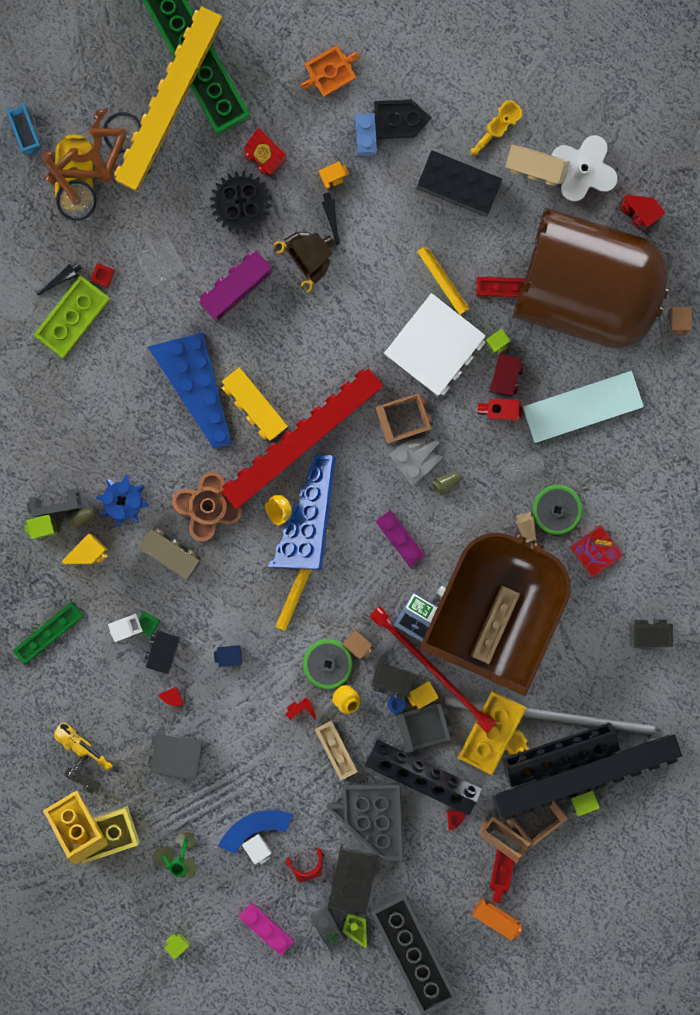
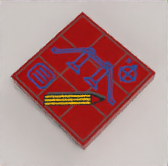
[570,525,623,578]

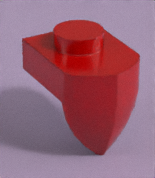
[285,697,316,720]

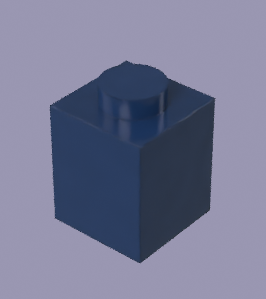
[214,645,243,667]

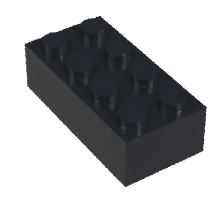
[417,150,503,217]

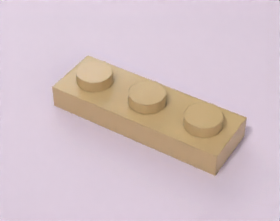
[314,720,358,781]

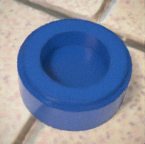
[388,694,407,714]

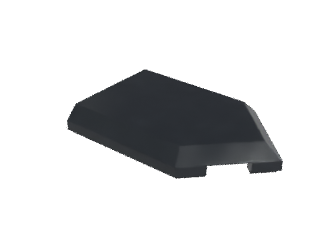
[374,99,432,140]

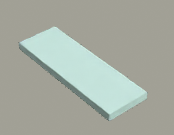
[522,371,644,443]

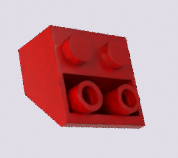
[619,195,666,232]

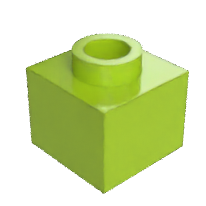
[485,328,510,354]
[164,932,190,960]

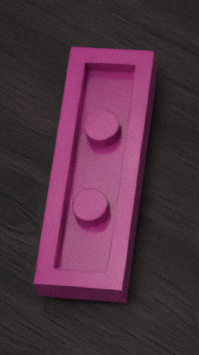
[238,902,294,956]

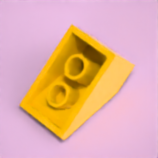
[43,790,108,865]

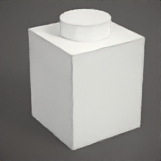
[108,614,143,642]
[242,833,272,864]

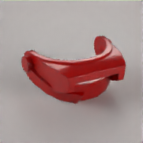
[285,848,323,883]

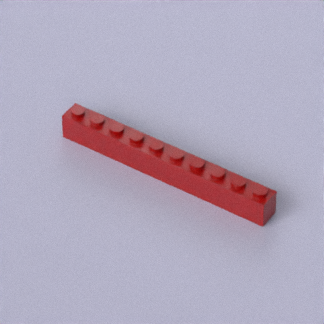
[221,368,383,510]

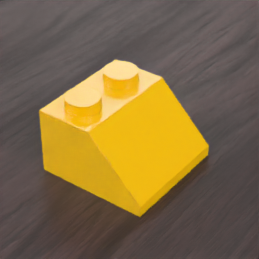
[62,534,109,564]

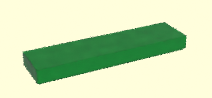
[12,602,84,665]

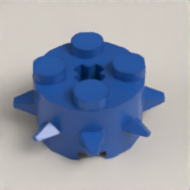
[96,475,149,527]

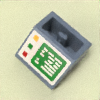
[393,592,438,642]

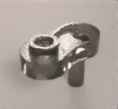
[64,755,102,794]

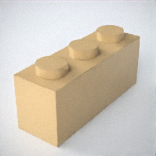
[505,144,570,186]

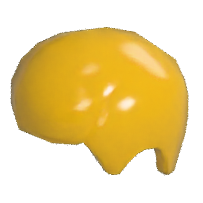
[265,495,292,526]

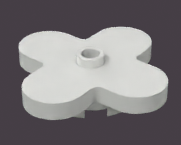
[552,135,617,202]

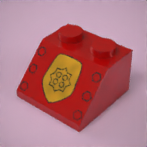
[243,128,287,177]

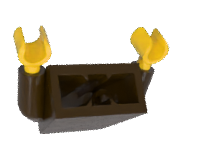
[274,232,334,292]

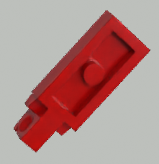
[490,849,514,903]

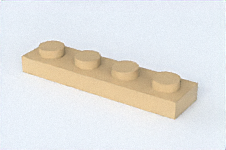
[470,585,520,664]

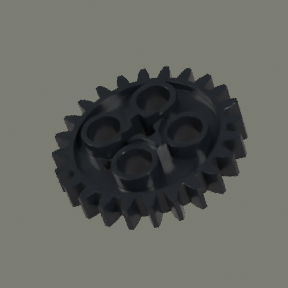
[210,171,272,234]

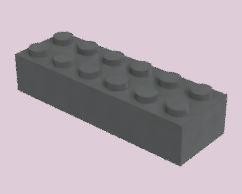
[370,891,457,1015]

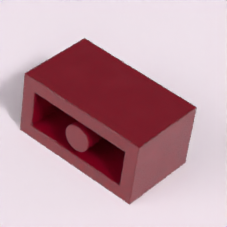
[489,353,524,397]

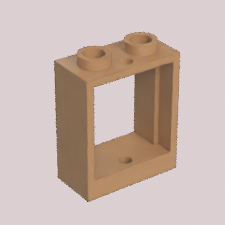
[375,393,433,444]
[507,801,568,847]

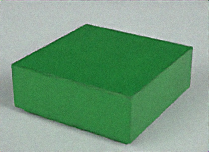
[139,611,160,637]

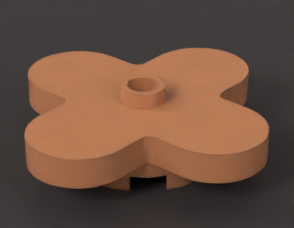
[172,472,242,542]

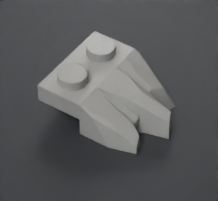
[389,434,443,485]

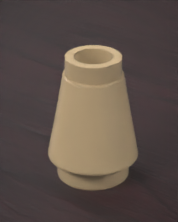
[516,512,536,542]

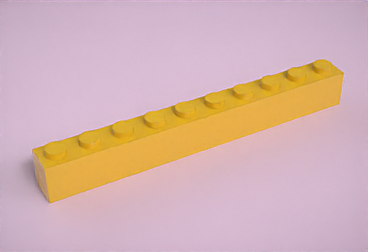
[114,6,223,193]

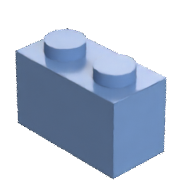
[355,113,377,157]

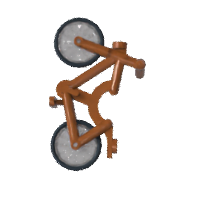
[40,108,142,221]

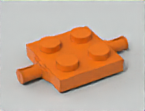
[300,45,360,98]

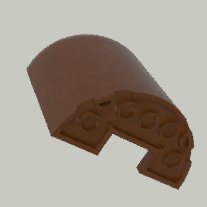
[512,207,669,348]
[419,533,571,696]

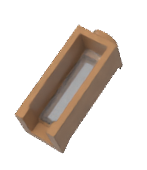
[479,816,530,864]

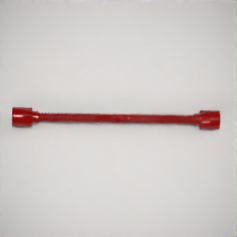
[369,606,497,733]

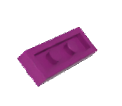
[375,510,425,567]

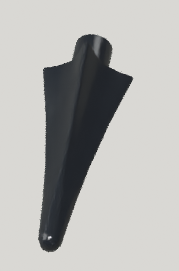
[322,192,340,245]
[36,262,83,296]

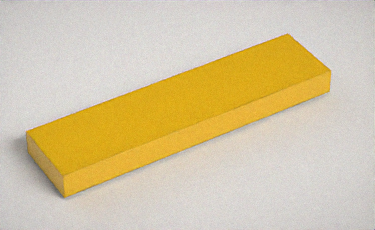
[417,247,470,315]

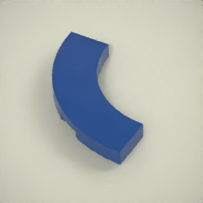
[218,810,293,854]

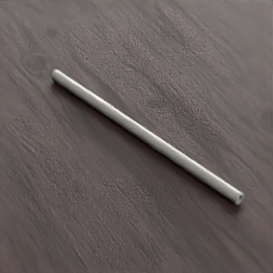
[444,697,655,735]

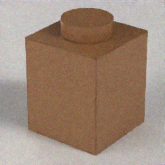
[670,307,692,335]
[343,630,373,659]

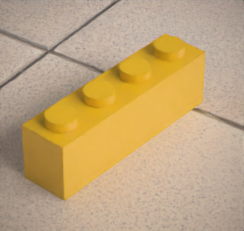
[221,367,288,442]

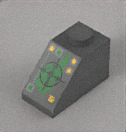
[311,906,346,949]

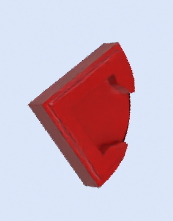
[158,687,184,706]
[447,810,466,830]

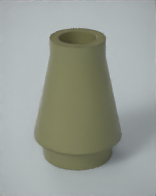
[432,470,462,495]
[66,507,96,529]

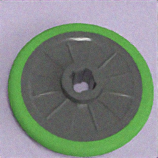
[532,485,582,535]
[303,639,353,689]

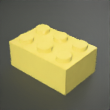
[82,806,140,864]

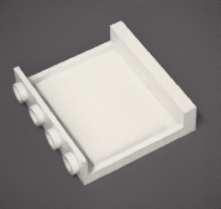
[384,293,486,397]

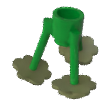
[152,831,198,878]

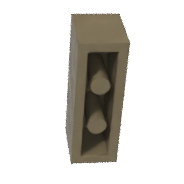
[138,528,200,580]

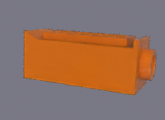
[472,897,523,941]

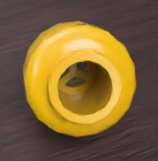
[332,685,361,714]

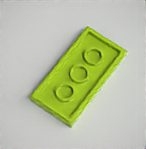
[33,275,111,359]

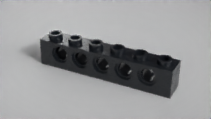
[502,722,620,787]
[365,739,482,815]

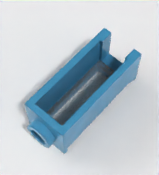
[6,102,42,156]

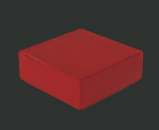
[90,263,116,288]

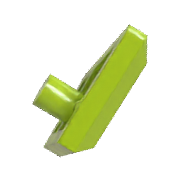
[342,913,367,948]

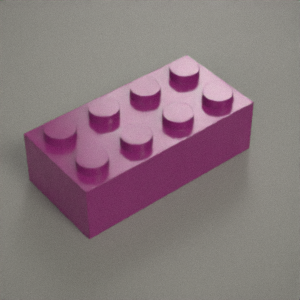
[199,251,273,323]

